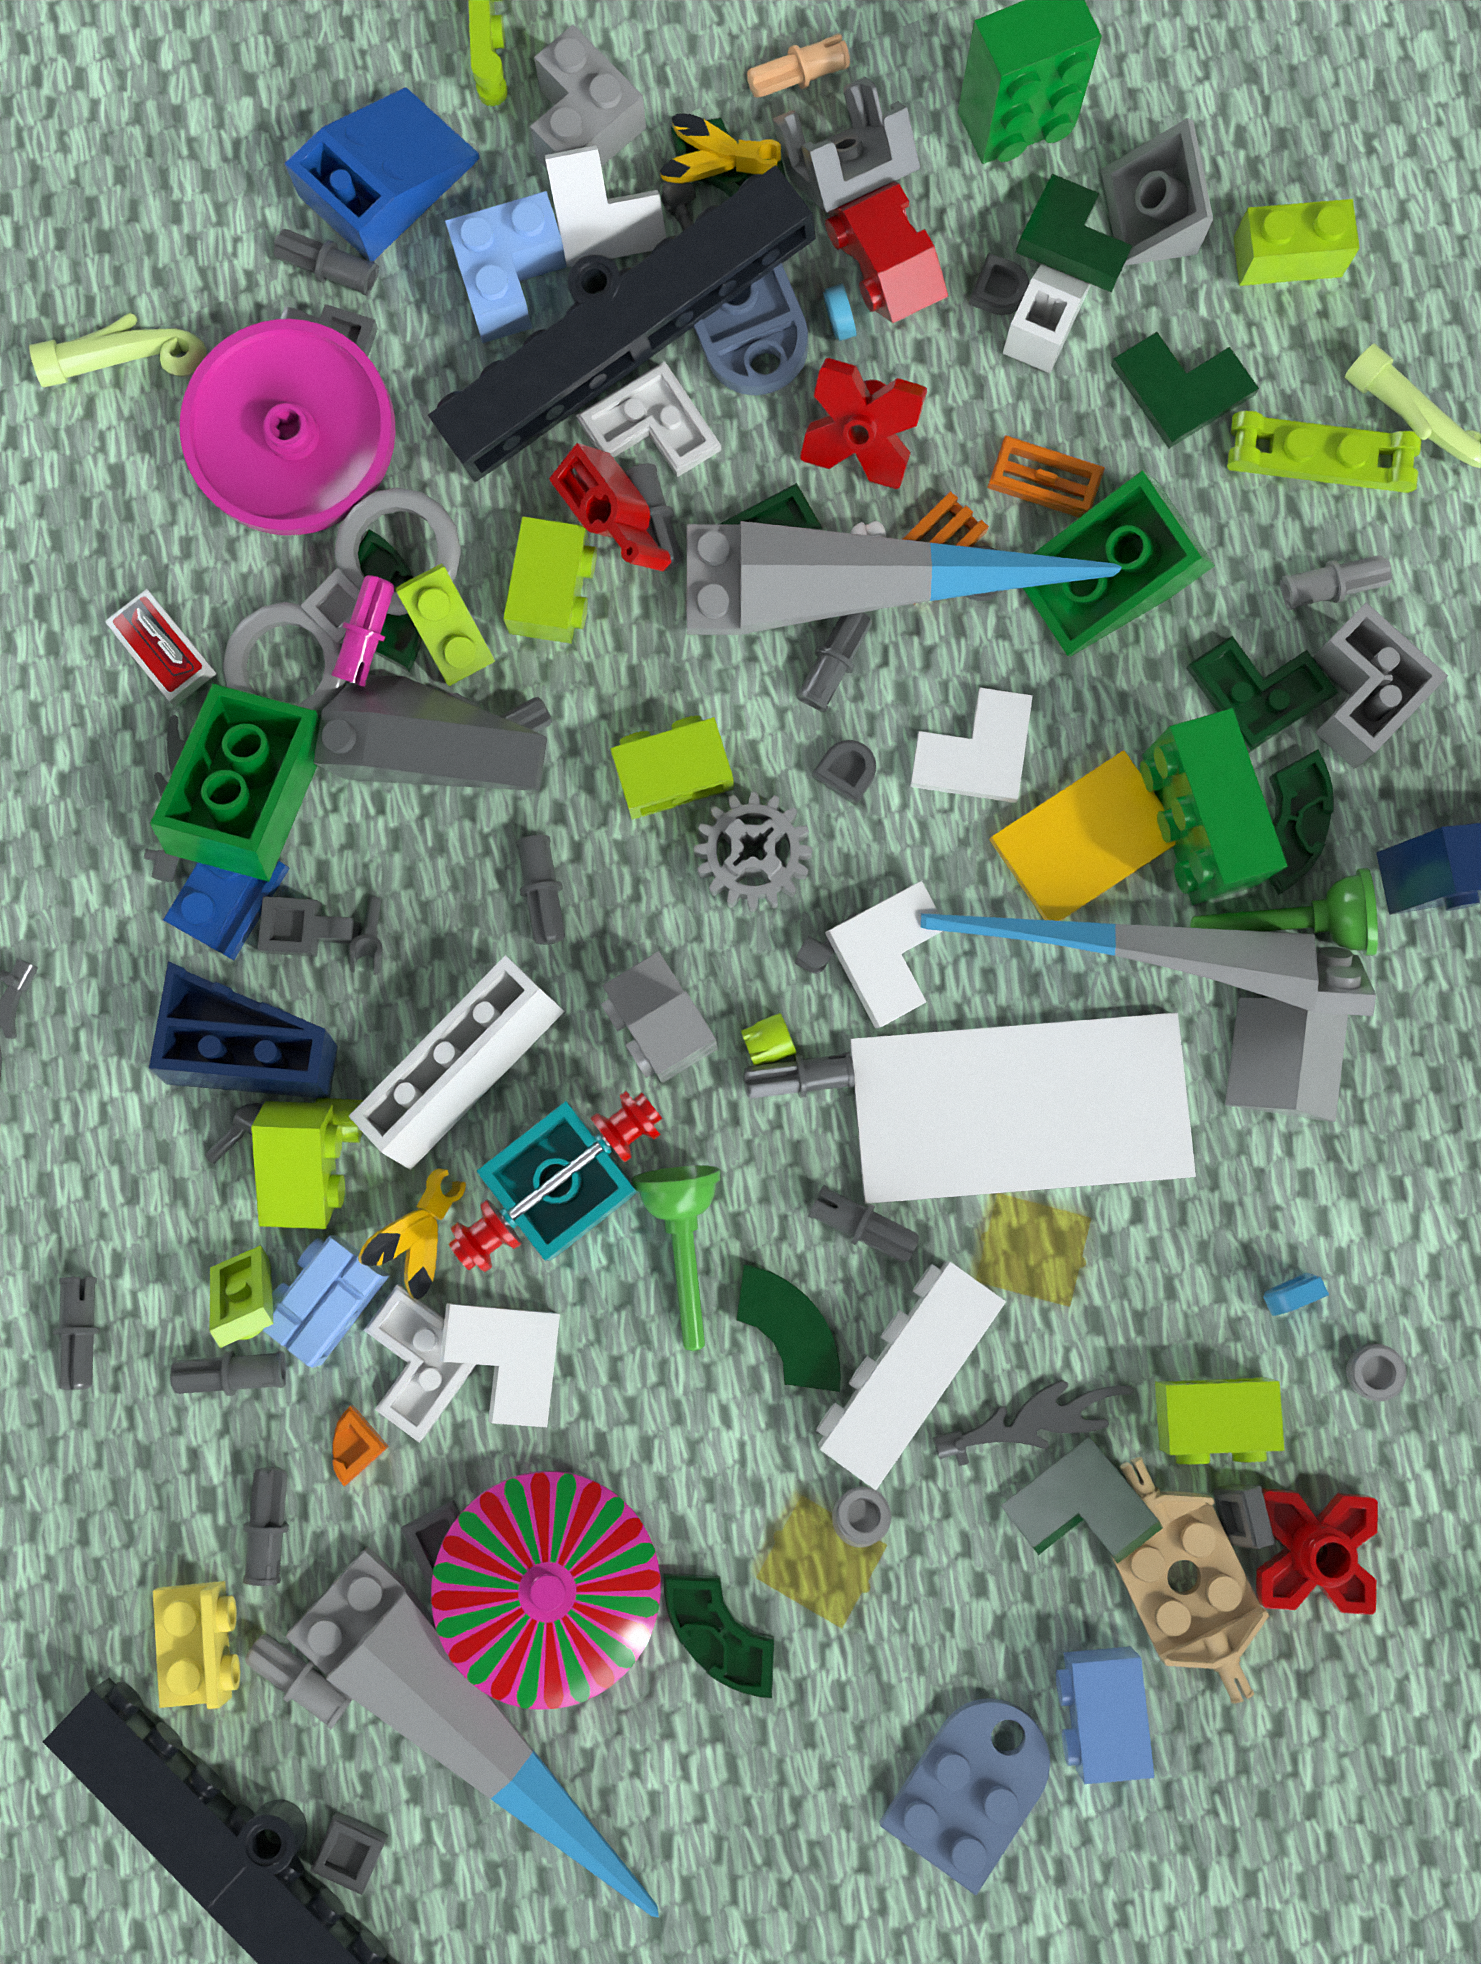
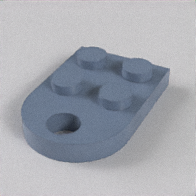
[693,263,809,395]
[879,1698,1050,1895]

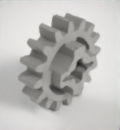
[694,792,812,912]

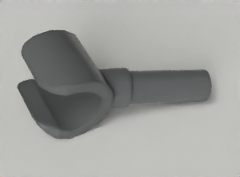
[661,181,696,231]
[349,896,383,975]
[795,912,858,974]
[205,1103,263,1164]

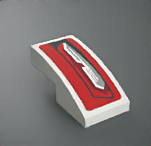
[105,589,217,707]

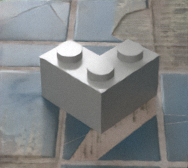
[530,24,646,169]
[1313,602,1448,769]
[601,951,718,1083]

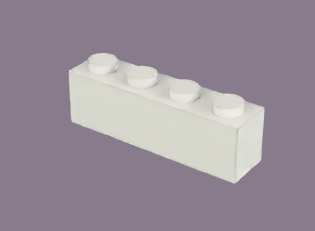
[349,955,565,1170]
[816,1261,1006,1490]

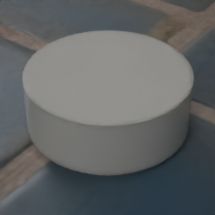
[1346,1344,1407,1401]
[832,1487,891,1547]

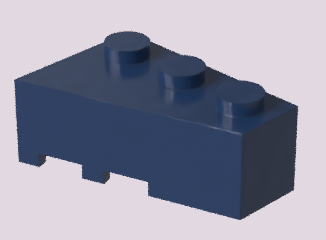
[1376,823,1481,915]
[149,961,338,1098]

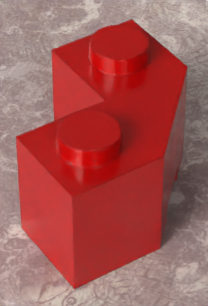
[825,181,948,323]

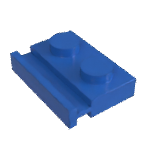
[163,861,290,960]

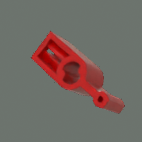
[549,443,671,571]

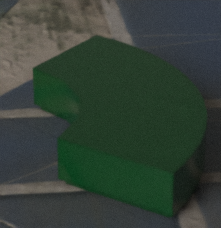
[358,529,422,672]
[1268,749,1334,895]
[736,1265,841,1392]
[664,1573,774,1699]

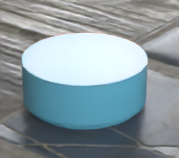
[823,283,857,341]

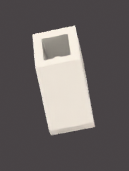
[1003,264,1091,373]

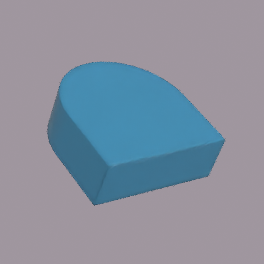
[1263,1272,1329,1316]

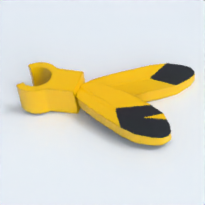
[660,113,781,184]
[358,1168,466,1300]

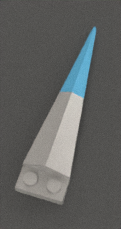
[687,521,1122,635]
[921,913,1376,1016]
[286,1546,659,1917]

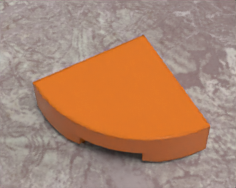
[332,1405,389,1487]

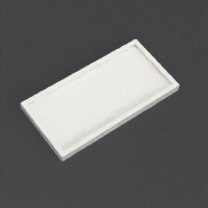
[850,1013,1196,1204]

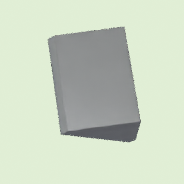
[1100,118,1213,266]
[1225,998,1348,1122]

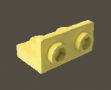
[153,1581,240,1709]

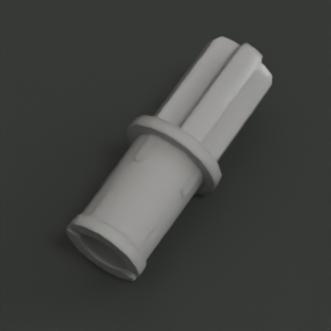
[1280,555,1392,610]
[245,1634,353,1729]

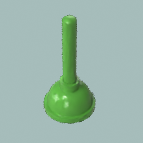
[1190,868,1378,956]
[631,1165,721,1351]

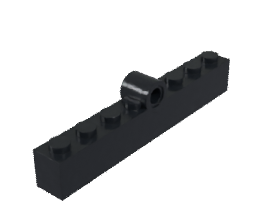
[428,165,816,483]
[42,1677,389,1964]

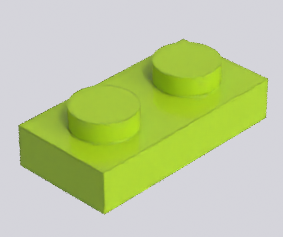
[394,563,496,686]
[209,1245,273,1348]

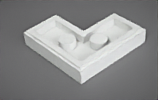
[545,145,667,267]
[576,361,721,477]
[910,688,1033,803]
[825,881,942,1029]
[364,1284,477,1443]
[440,1303,560,1427]

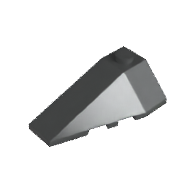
[314,675,547,791]

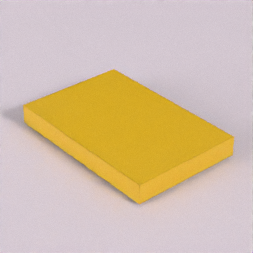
[989,750,1176,921]

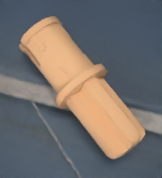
[747,33,850,97]

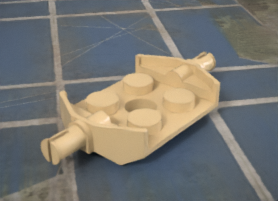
[1110,1457,1269,1704]

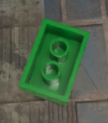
[958,0,1102,164]
[150,683,320,882]
[1140,708,1287,906]

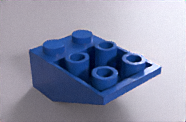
[284,87,480,262]

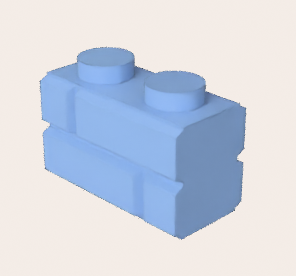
[263,1235,390,1368]

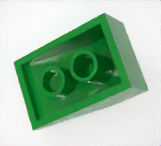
[1023,470,1215,657]

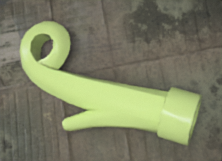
[29,313,207,388]
[1345,344,1481,468]

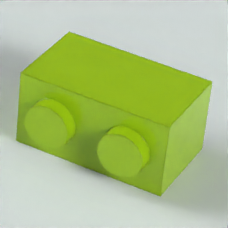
[1233,199,1360,286]
[503,516,597,644]
[610,715,734,820]
[251,1101,345,1229]
[1155,1377,1285,1465]

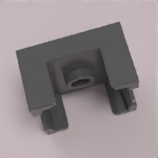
[772,76,921,212]

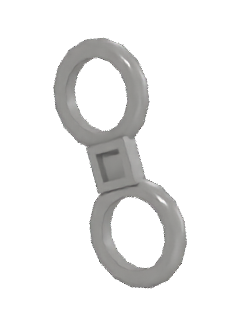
[223,487,461,718]

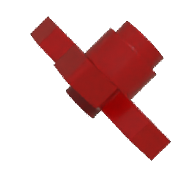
[800,358,927,489]
[1256,1488,1378,1615]

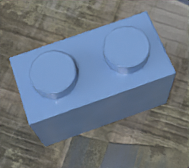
[1056,1646,1155,1784]

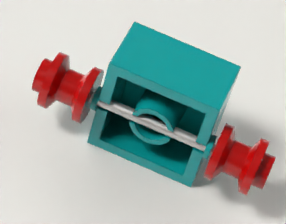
[448,1091,663,1272]

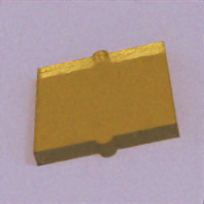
[976,1193,1091,1307]
[756,1495,888,1629]

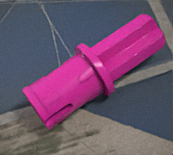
[331,575,395,687]

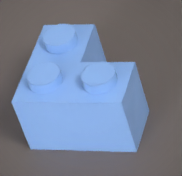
[445,191,567,343]

